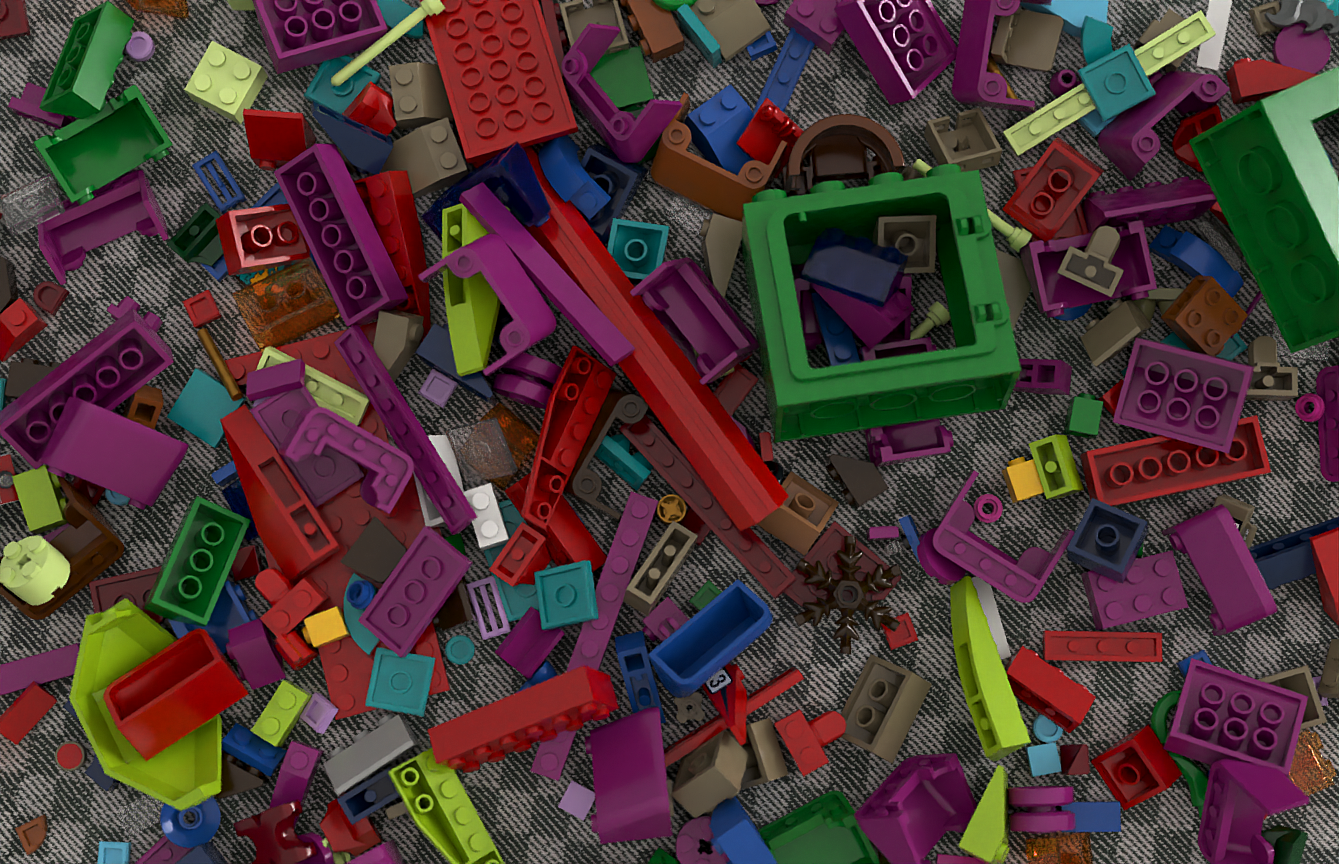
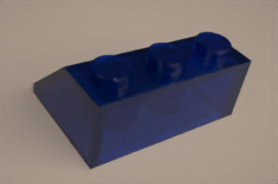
[800,228,908,308]

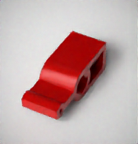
[274,630,319,671]

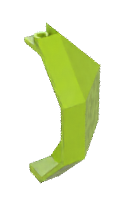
[69,598,222,811]

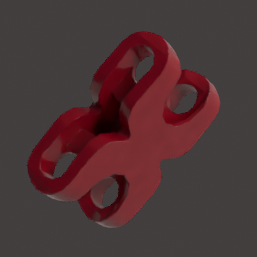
[233,799,318,864]

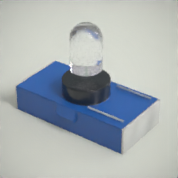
[884,514,920,563]

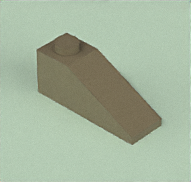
[699,213,742,299]
[366,309,424,396]

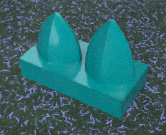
[595,434,653,491]

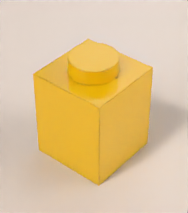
[1002,457,1044,503]
[302,606,350,648]

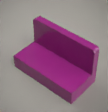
[8,83,75,130]
[495,606,564,679]

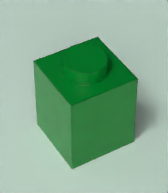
[1063,393,1103,439]

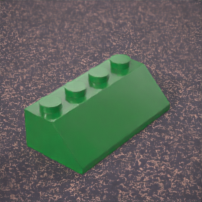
[39,1,134,119]
[144,496,251,627]

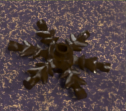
[793,536,903,654]

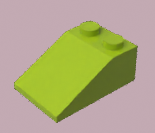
[958,765,1010,864]

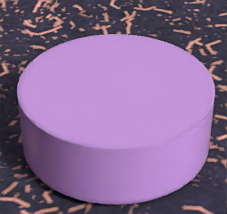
[125,31,155,62]

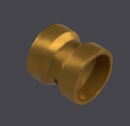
[657,494,686,526]

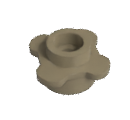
[674,692,705,723]

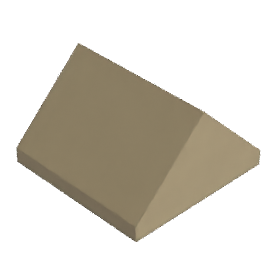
[1257,665,1327,730]

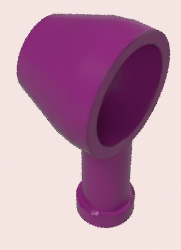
[1049,69,1082,98]

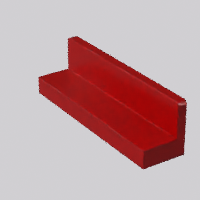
[504,472,607,572]

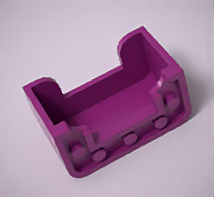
[277,407,414,514]

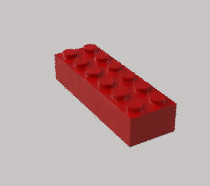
[1080,415,1271,507]
[428,665,619,773]

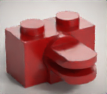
[255,568,328,638]
[774,709,846,777]

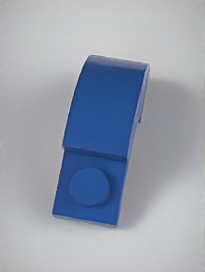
[539,135,611,220]
[1148,225,1244,298]

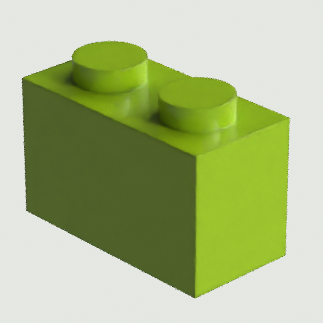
[1029,434,1084,499]
[12,465,69,534]
[251,680,313,747]

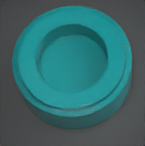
[445,635,475,665]

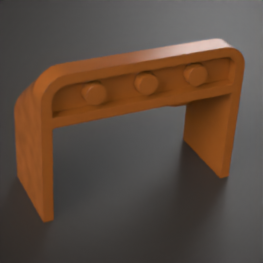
[651,92,787,222]

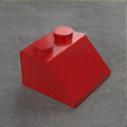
[1091,724,1182,811]

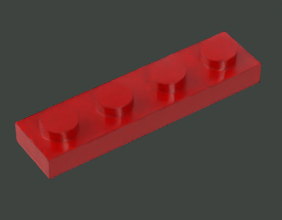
[1043,631,1162,662]

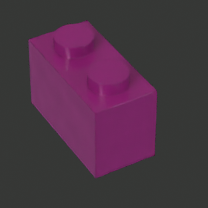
[226,618,286,690]

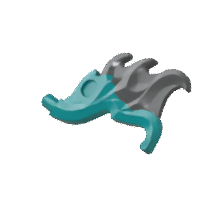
[1264,0,1339,36]

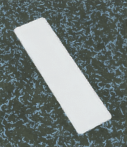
[1196,0,1232,70]
[971,576,1011,660]

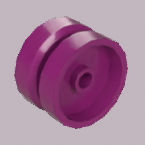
[491,350,562,409]
[1007,786,1076,833]

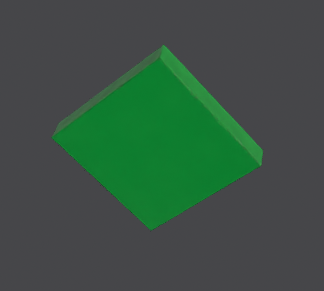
[590,46,654,110]

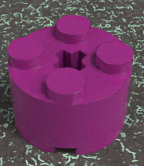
[675,815,730,864]

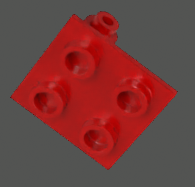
[736,98,804,179]

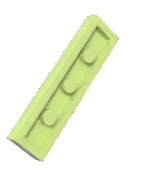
[256,346,370,426]

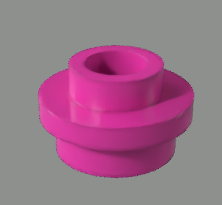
[1295,393,1325,422]
[973,494,1003,523]

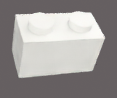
[463,483,510,551]

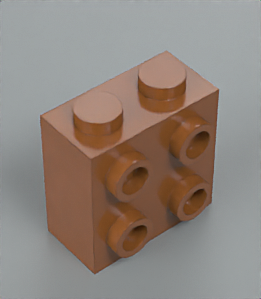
[1161,275,1248,356]

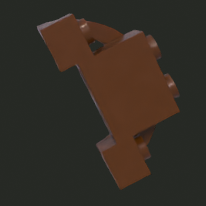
[781,114,905,196]

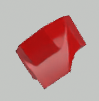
[342,81,397,135]
[489,522,552,587]
[319,789,383,856]

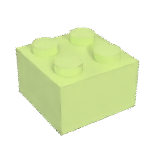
[184,41,268,125]

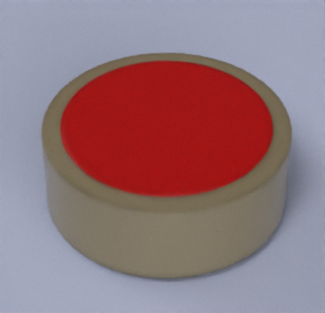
[55,741,87,771]

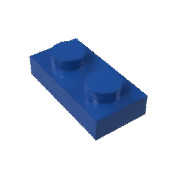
[222,723,287,777]

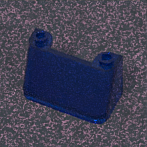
[421,141,551,241]

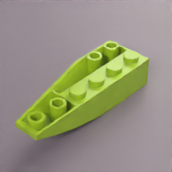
[442,203,510,376]
[950,576,1031,762]
[387,748,505,864]

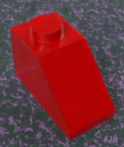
[0,298,48,362]

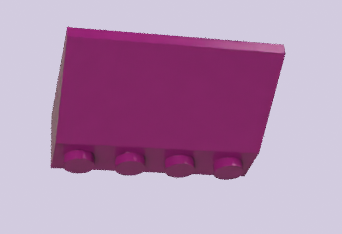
[252,0,388,74]
[834,0,958,105]
[1081,177,1217,233]
[1113,337,1255,453]
[1163,658,1308,777]

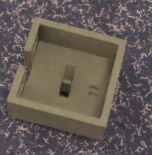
[559,0,629,55]
[924,107,1002,172]

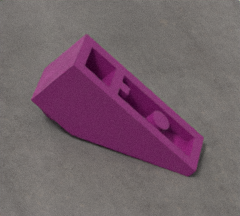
[1013,359,1072,395]
[269,741,324,830]

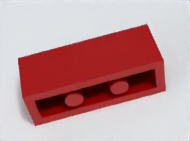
[1004,646,1096,733]

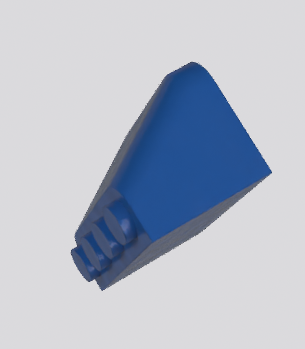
[648,579,772,698]

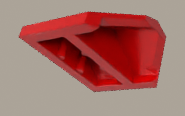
[1171,104,1223,172]

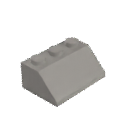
[323,713,421,795]

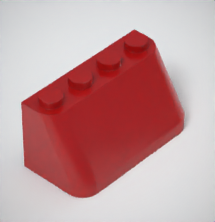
[104,629,249,761]

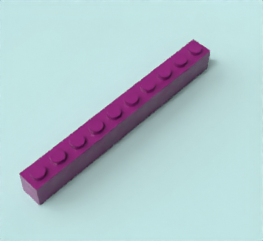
[530,491,659,781]

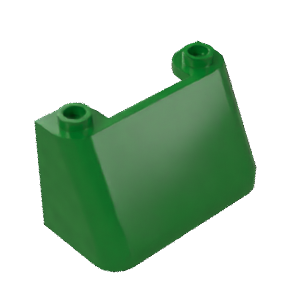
[32,84,173,206]
[758,790,880,864]

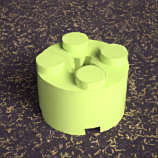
[0,535,70,605]

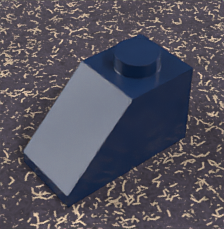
[337,768,400,825]

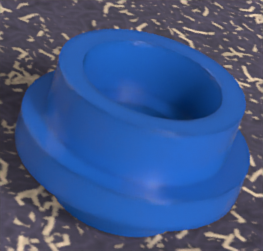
[347,580,374,610]

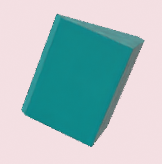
[607,218,670,286]

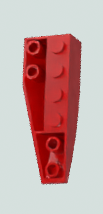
[353,170,431,343]
[521,346,617,530]
[220,405,340,581]

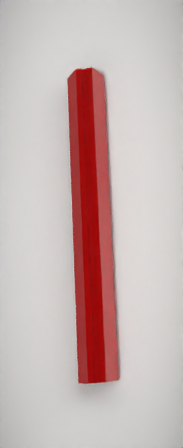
[457,134,789,531]

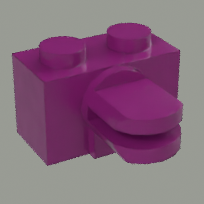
[642,597,689,643]

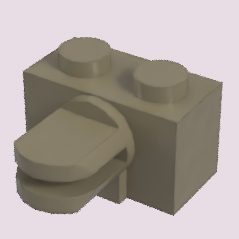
[1057,226,1124,297]
[1246,336,1298,401]

